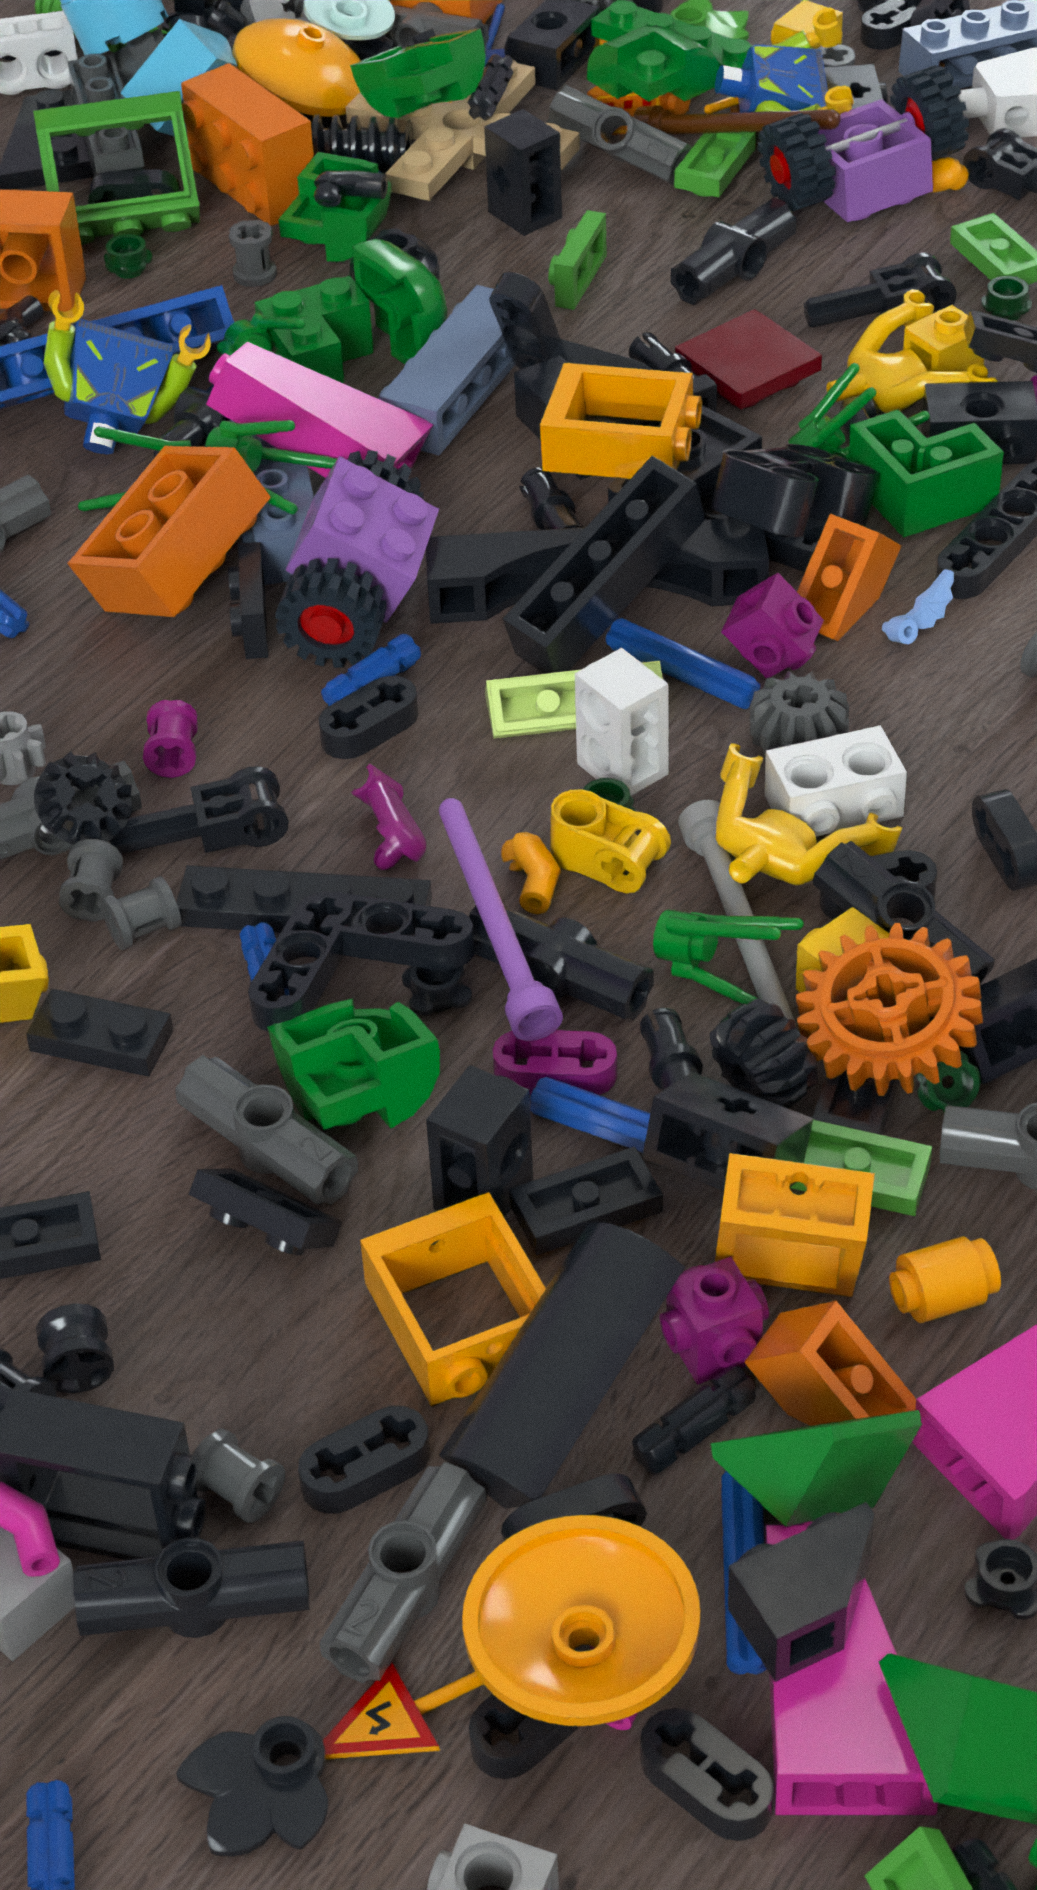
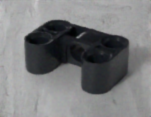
[711,444,879,537]

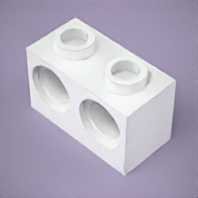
[0,11,77,95]
[575,648,668,796]
[765,725,907,837]

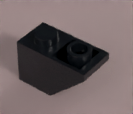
[728,1502,874,1682]

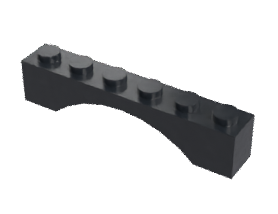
[426,518,769,624]

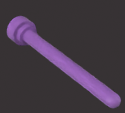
[439,798,563,1041]

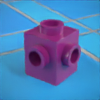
[721,573,824,678]
[660,1256,769,1385]

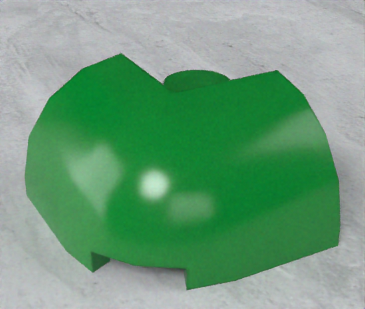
[587,25,719,102]
[350,29,486,118]
[278,152,392,262]
[352,239,448,365]
[267,998,440,1130]

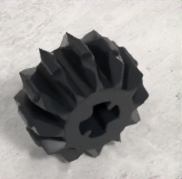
[710,998,818,1108]

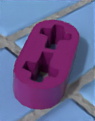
[492,1030,618,1095]

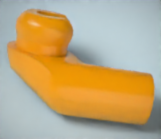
[929,157,969,193]
[501,832,561,914]

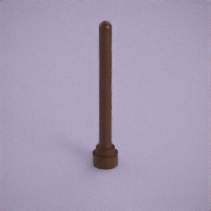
[633,105,841,136]

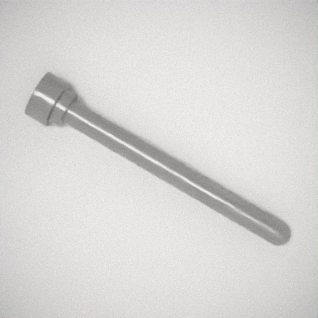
[678,800,796,1025]

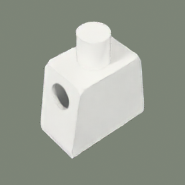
[958,47,1037,137]

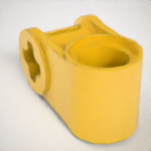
[550,789,671,893]

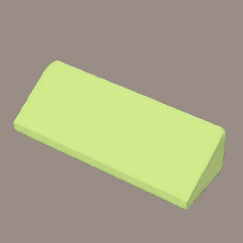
[485,661,663,739]

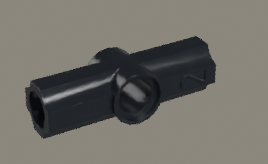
[671,197,797,305]
[813,841,995,985]
[469,906,654,1020]
[73,1537,310,1638]

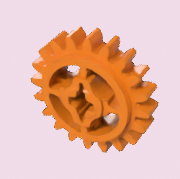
[796,923,983,1096]

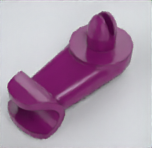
[351,763,427,870]

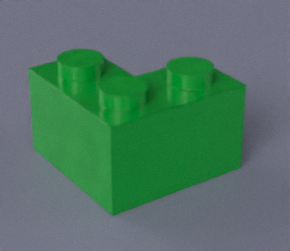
[254,276,374,384]
[849,409,1004,538]

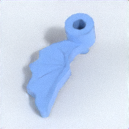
[882,569,954,644]

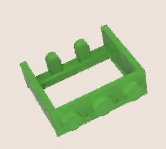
[33,91,200,245]

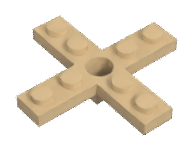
[346,60,580,201]

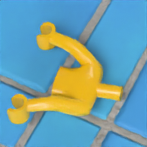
[826,289,998,413]
[715,743,902,885]

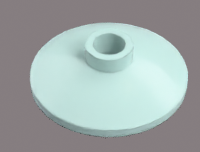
[303,0,395,40]

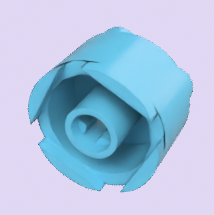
[60,0,169,55]

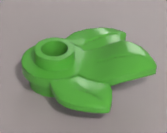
[670,0,749,40]

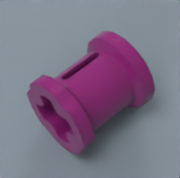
[142,700,198,778]

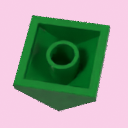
[711,1410,922,1527]
[878,1653,1037,1825]

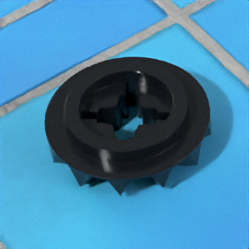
[34,751,133,844]

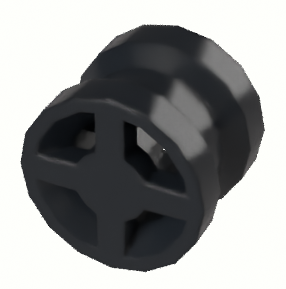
[36,1303,114,1393]

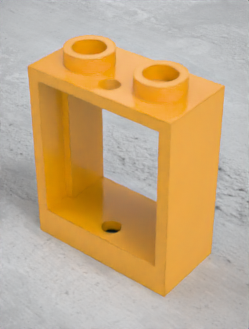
[540,363,702,479]
[715,1153,875,1297]
[360,1192,546,1406]

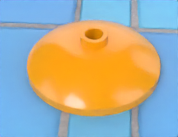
[232,18,361,116]
[462,1515,701,1726]

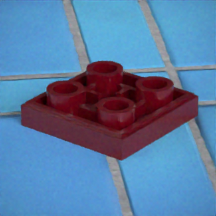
[675,309,822,409]

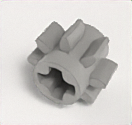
[0,711,46,785]

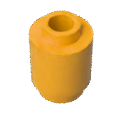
[889,1236,1001,1323]

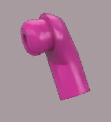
[0,1481,60,1577]

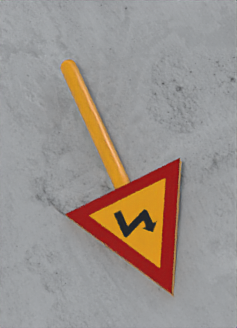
[322,1663,484,1759]

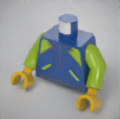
[715,8,854,114]
[43,290,211,455]

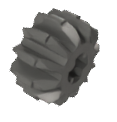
[749,671,849,758]

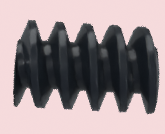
[311,113,413,173]

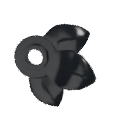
[176,1716,329,1857]

